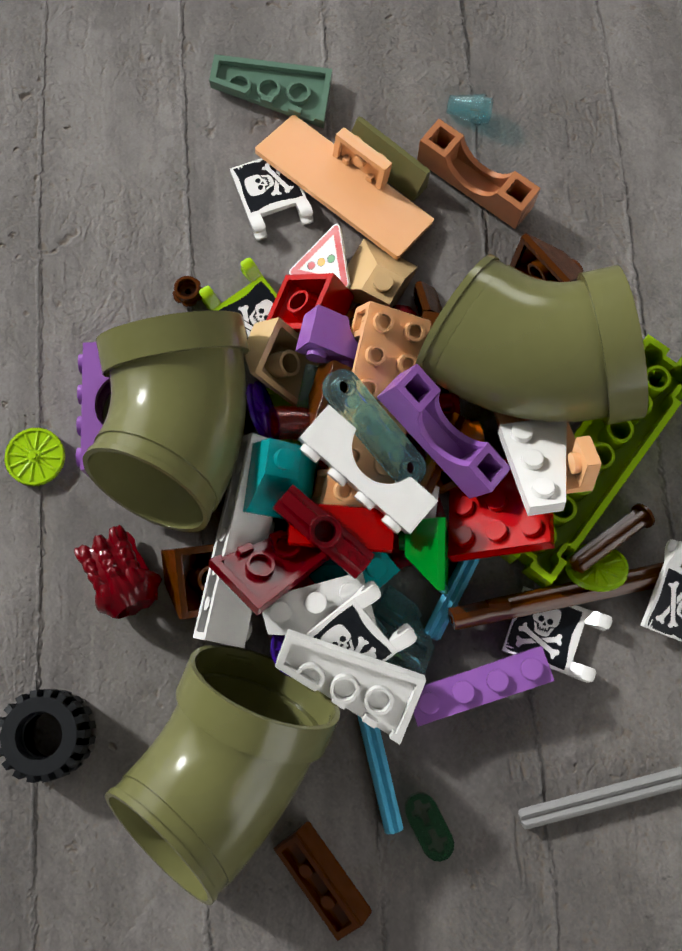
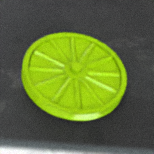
[4,428,65,486]
[565,544,629,592]

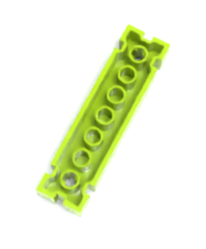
[500,334,682,588]

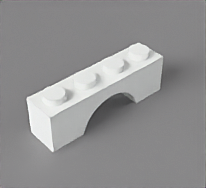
[298,404,438,534]

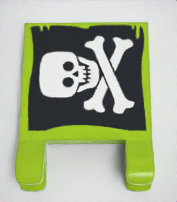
[199,257,277,339]

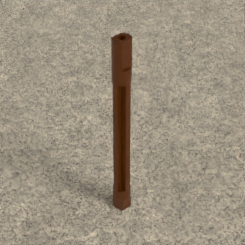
[448,562,682,631]

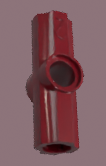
[272,484,375,579]

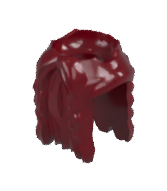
[74,525,162,619]

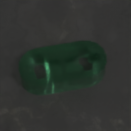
[404,792,454,862]

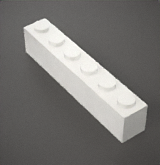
[193,433,275,648]

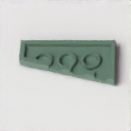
[209,54,332,128]

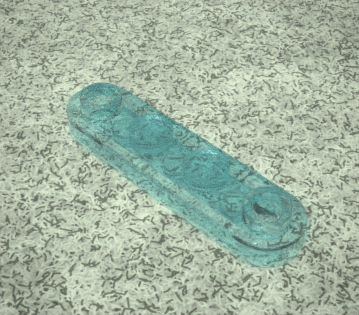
[322,369,426,483]

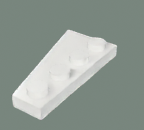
[275,629,426,745]

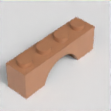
[417,119,541,229]

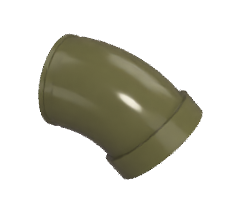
[416,254,648,425]
[83,310,249,532]
[105,645,340,905]

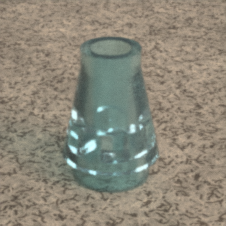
[447,94,493,125]

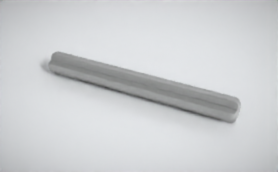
[518,767,682,829]

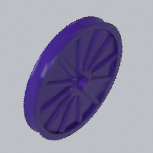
[246,381,278,439]

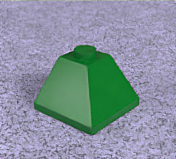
[399,517,449,594]

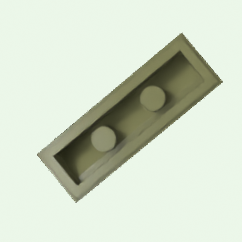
[351,116,430,201]

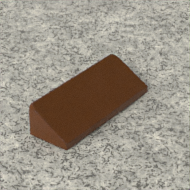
[273,821,372,941]

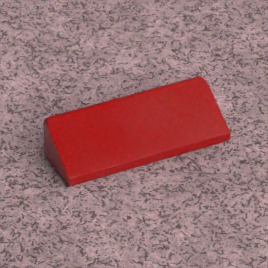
[288,503,394,553]

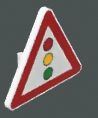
[289,224,351,289]

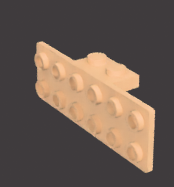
[255,115,434,260]

